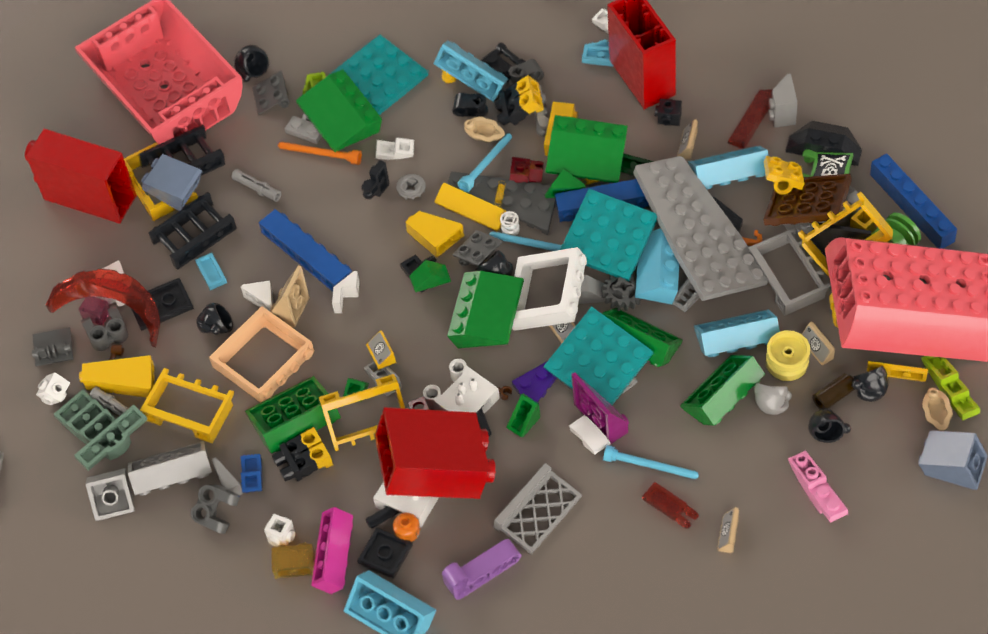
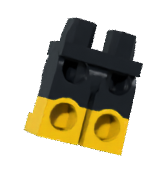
[494,75,544,126]
[272,427,333,482]

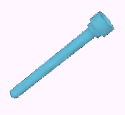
[458,133,512,192]
[489,231,562,251]
[603,445,699,479]

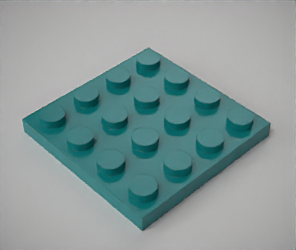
[329,34,429,115]
[560,189,657,282]
[543,306,654,405]

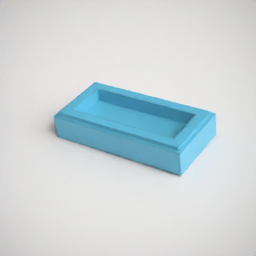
[195,253,227,290]

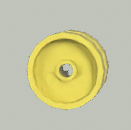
[766,330,810,381]

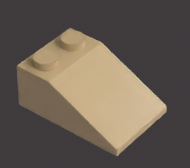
[270,265,310,328]

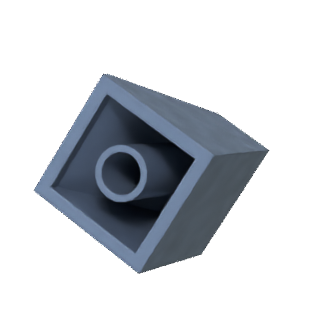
[141,154,202,211]
[919,431,988,490]

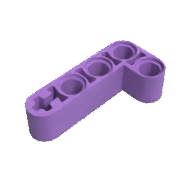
[442,539,521,599]

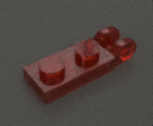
[642,482,699,529]

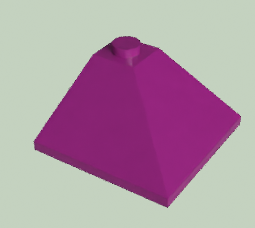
[572,372,629,445]

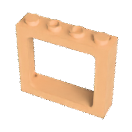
[209,306,314,403]

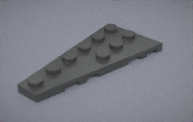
[448,171,556,235]

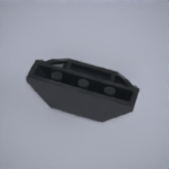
[785,121,862,166]

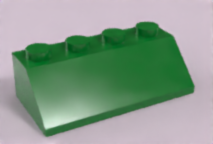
[601,308,683,367]
[680,355,765,426]

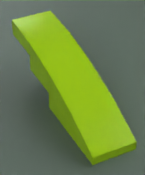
[921,356,980,421]

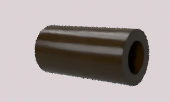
[812,373,855,409]

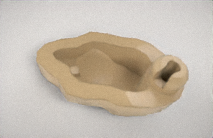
[464,117,505,143]
[922,387,953,431]

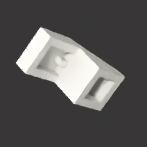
[332,271,360,313]

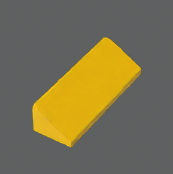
[867,361,928,382]

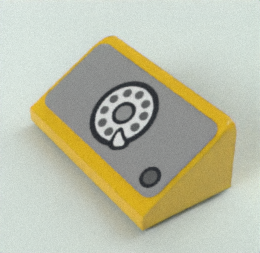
[366,330,396,370]

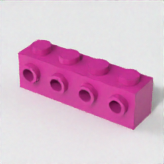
[311,507,353,594]

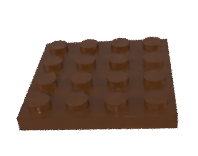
[763,174,852,226]

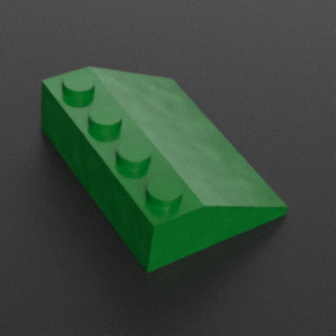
[296,69,382,152]
[545,115,628,183]
[447,271,524,348]
[245,376,341,454]

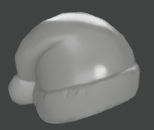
[754,383,792,415]

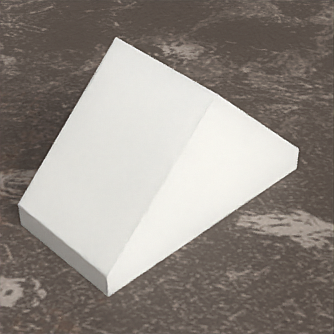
[241,281,274,311]

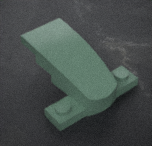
[54,389,147,471]

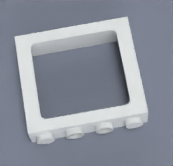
[512,247,587,331]

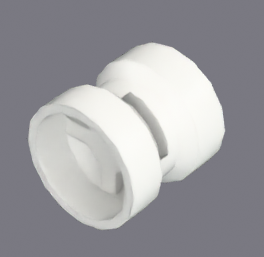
[500,211,520,236]

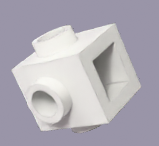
[36,372,70,405]
[264,514,295,548]

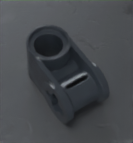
[452,93,488,117]

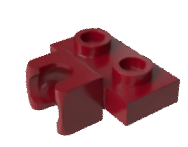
[509,157,544,183]

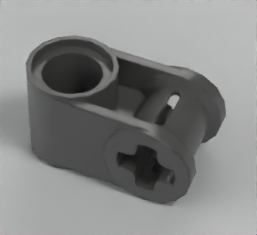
[509,59,544,86]

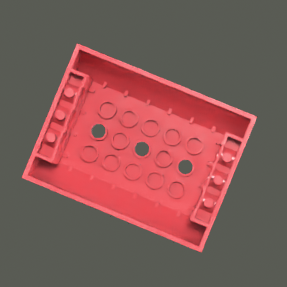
[74,0,242,144]
[825,237,988,362]

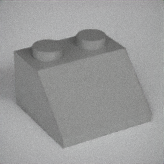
[768,74,798,128]
[85,468,135,521]

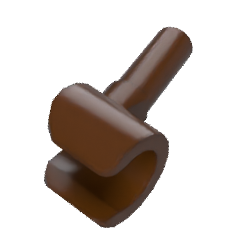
[109,344,124,360]
[494,385,512,401]

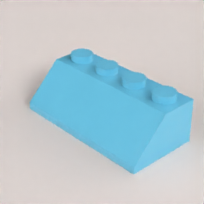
[434,40,508,102]
[688,146,769,189]
[635,228,679,305]
[694,309,780,357]
[344,570,436,634]

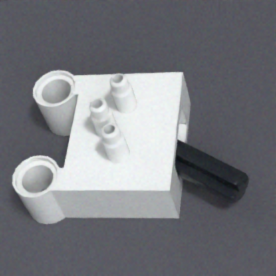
[423,359,500,437]
[366,482,439,529]

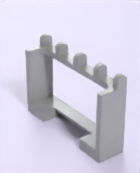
[748,228,831,316]

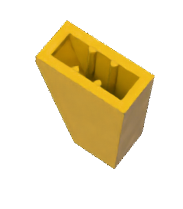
[405,211,464,258]

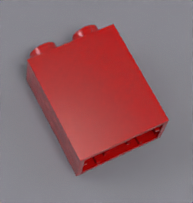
[607,0,676,109]
[25,129,137,224]
[375,407,496,499]

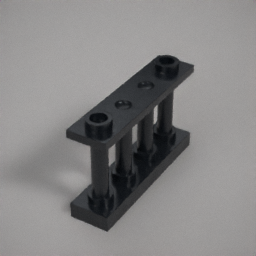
[138,125,225,176]
[148,192,237,270]

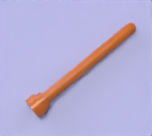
[278,142,362,165]

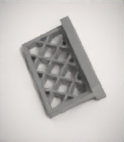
[493,463,582,555]

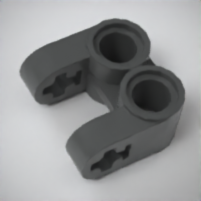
[81,305,128,351]
[191,484,241,534]

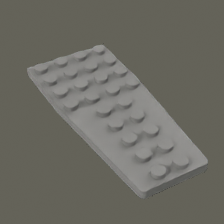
[633,156,768,301]

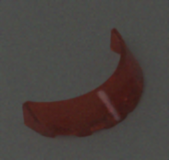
[46,269,160,348]

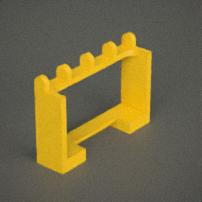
[124,142,198,221]
[798,192,893,278]
[140,368,234,444]
[319,374,405,452]

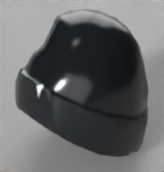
[235,45,269,82]
[475,250,513,276]
[197,303,233,335]
[851,366,889,402]
[808,408,851,443]

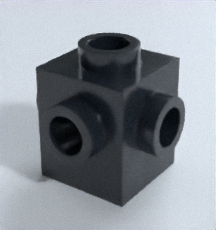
[655,98,682,126]

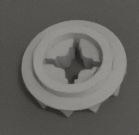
[396,174,426,200]

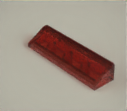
[728,89,773,149]

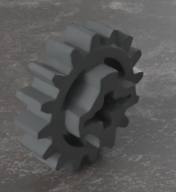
[601,275,642,311]

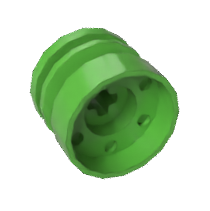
[871,212,921,245]

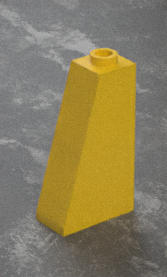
[79,355,155,398]

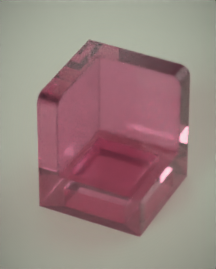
[79,295,110,326]

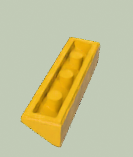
[434,183,506,232]

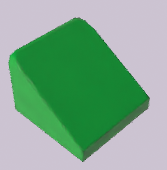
[343,378,369,402]

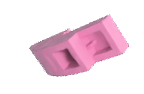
[788,450,848,522]

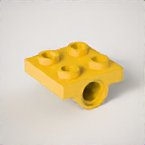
[764,156,804,195]

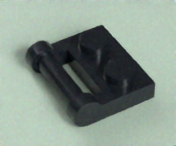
[480,42,526,83]

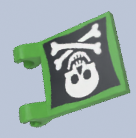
[802,149,853,177]

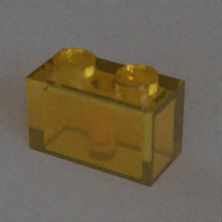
[272,543,315,579]

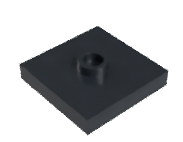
[357,527,413,579]

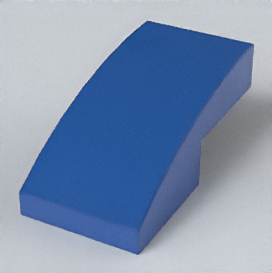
[241,454,263,493]

